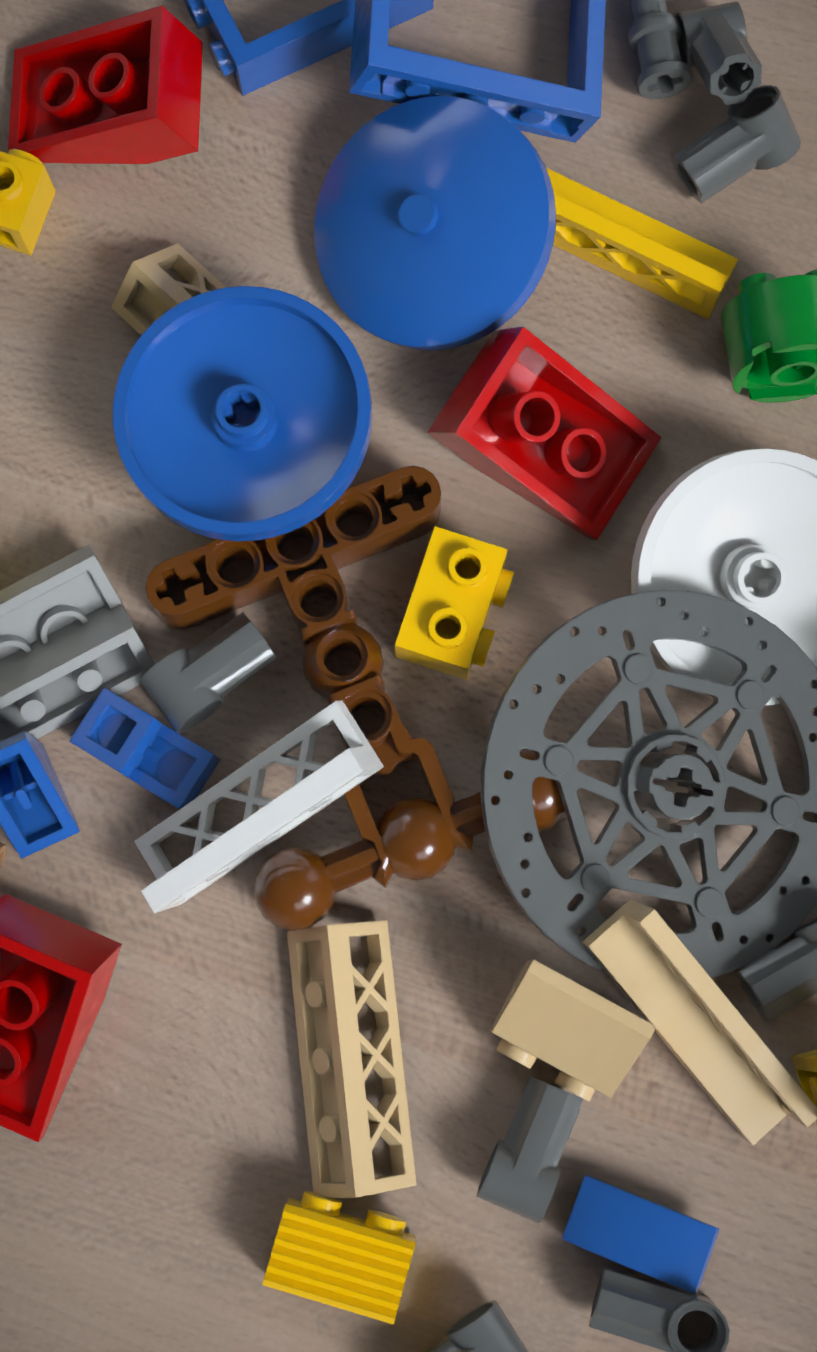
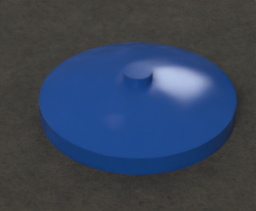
[314,96,556,351]
[113,286,373,541]

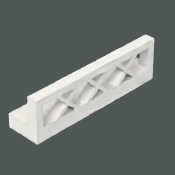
[134,700,384,913]

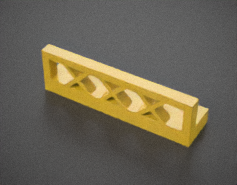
[546,168,738,319]

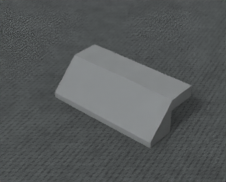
[0,544,155,742]

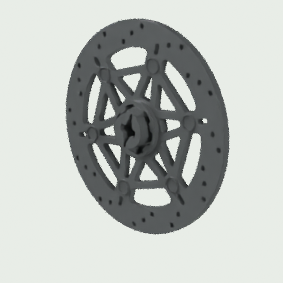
[480,590,817,978]

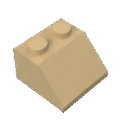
[489,959,657,1102]

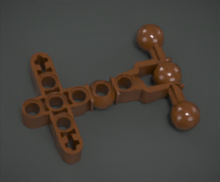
[145,465,567,931]

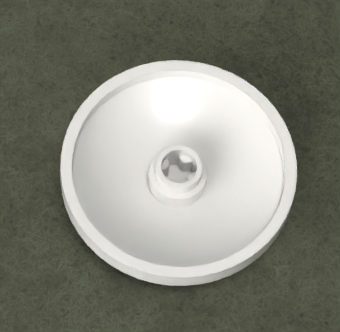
[631,449,817,705]

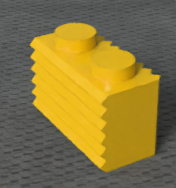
[262,1191,416,1324]

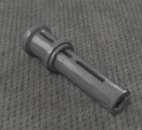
[628,0,692,99]

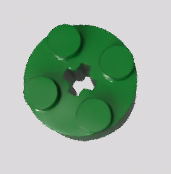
[721,269,817,403]

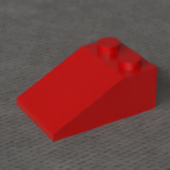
[7,5,203,164]
[427,327,662,540]
[0,894,122,1143]

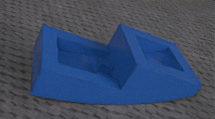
[69,688,220,810]
[562,1175,720,1294]

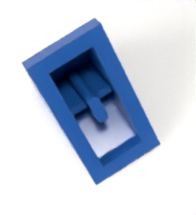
[0,731,80,859]

